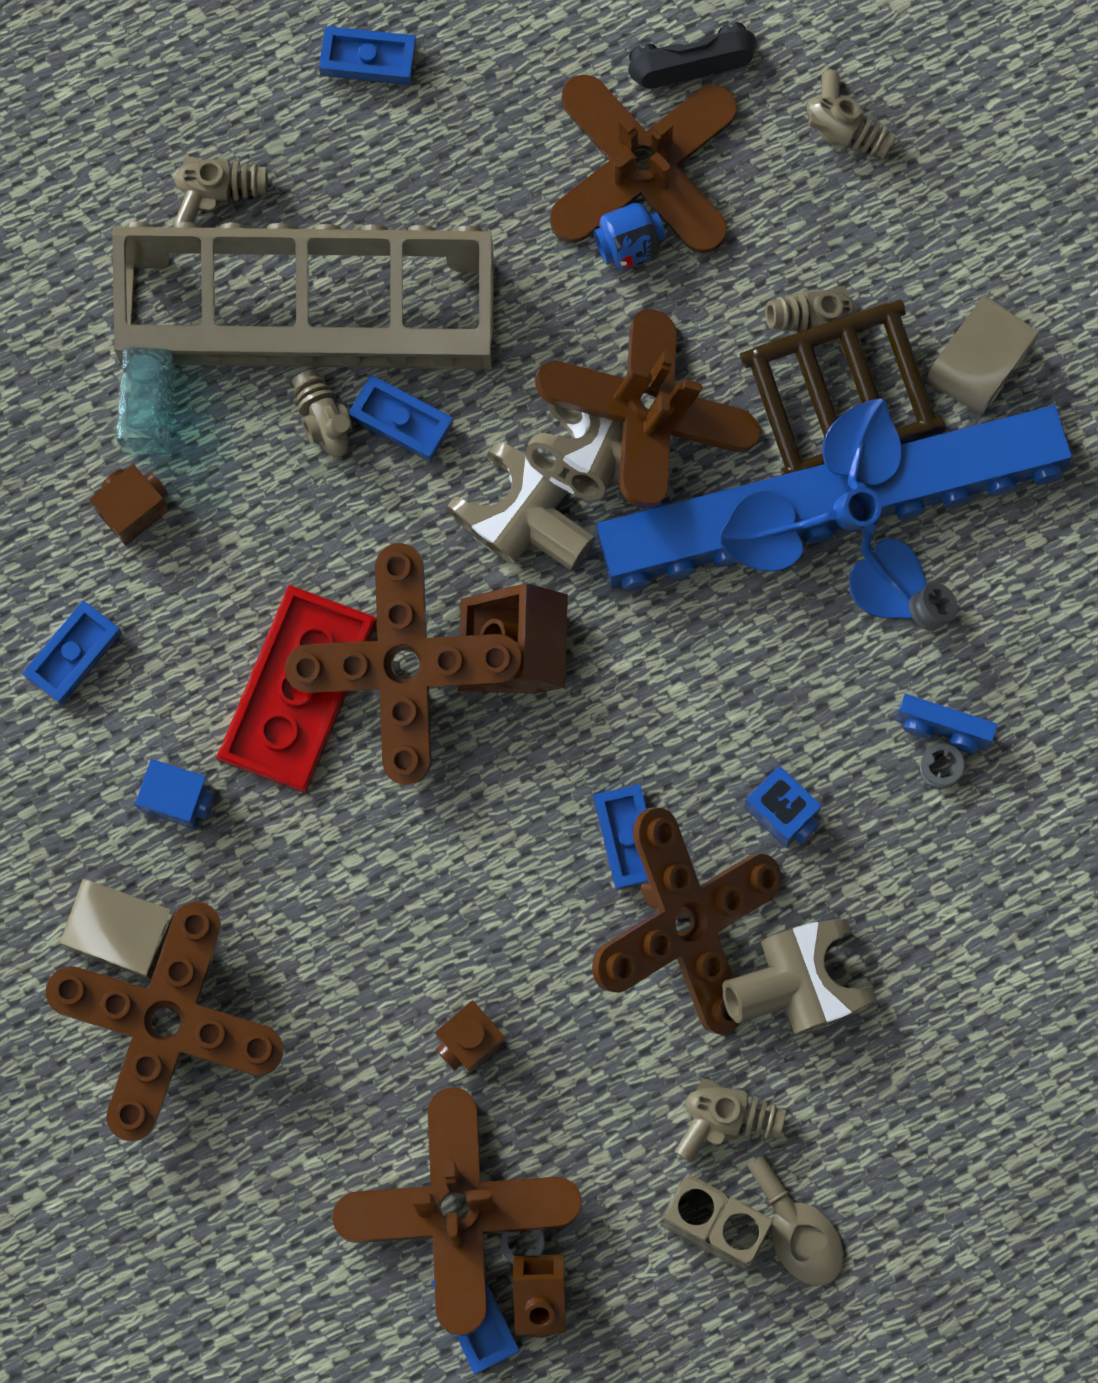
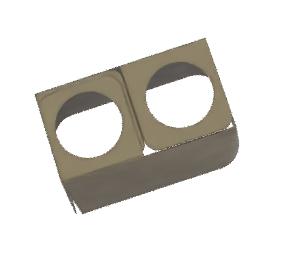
[925,295,1039,416]
[59,879,176,980]
[658,1173,773,1269]

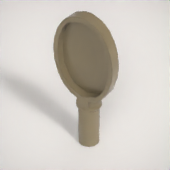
[747,1155,843,1286]

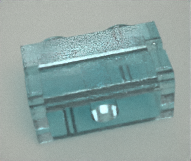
[116,348,177,456]

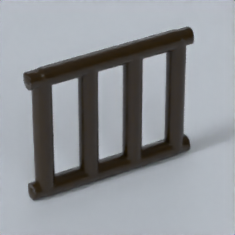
[740,299,946,475]

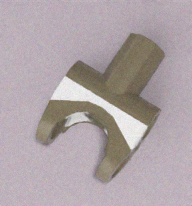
[525,403,673,501]
[446,442,596,571]
[722,919,877,1035]

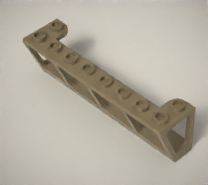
[112,221,494,369]

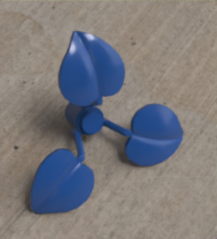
[719,398,926,619]

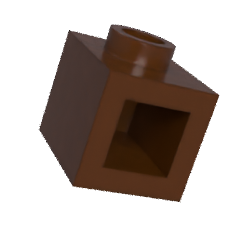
[89,464,169,546]
[435,1000,507,1075]
[513,1254,566,1338]

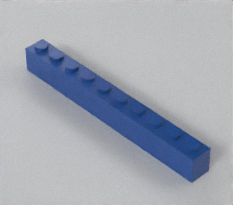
[597,405,1072,591]

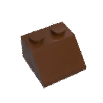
[458,583,568,694]

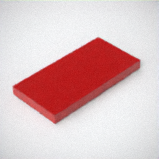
[216,584,377,794]

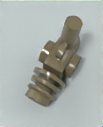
[806,69,896,159]
[173,157,268,225]
[765,286,858,360]
[292,369,352,458]
[674,1079,786,1162]

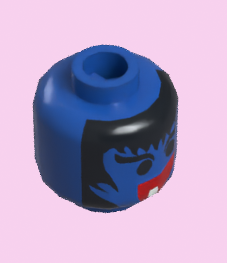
[594,203,666,270]

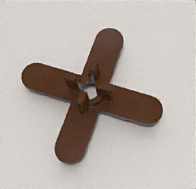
[550,75,737,253]
[535,309,760,508]
[285,543,523,785]
[592,808,781,1035]
[46,902,284,1141]
[332,1087,582,1336]

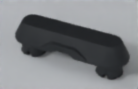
[628,22,757,89]

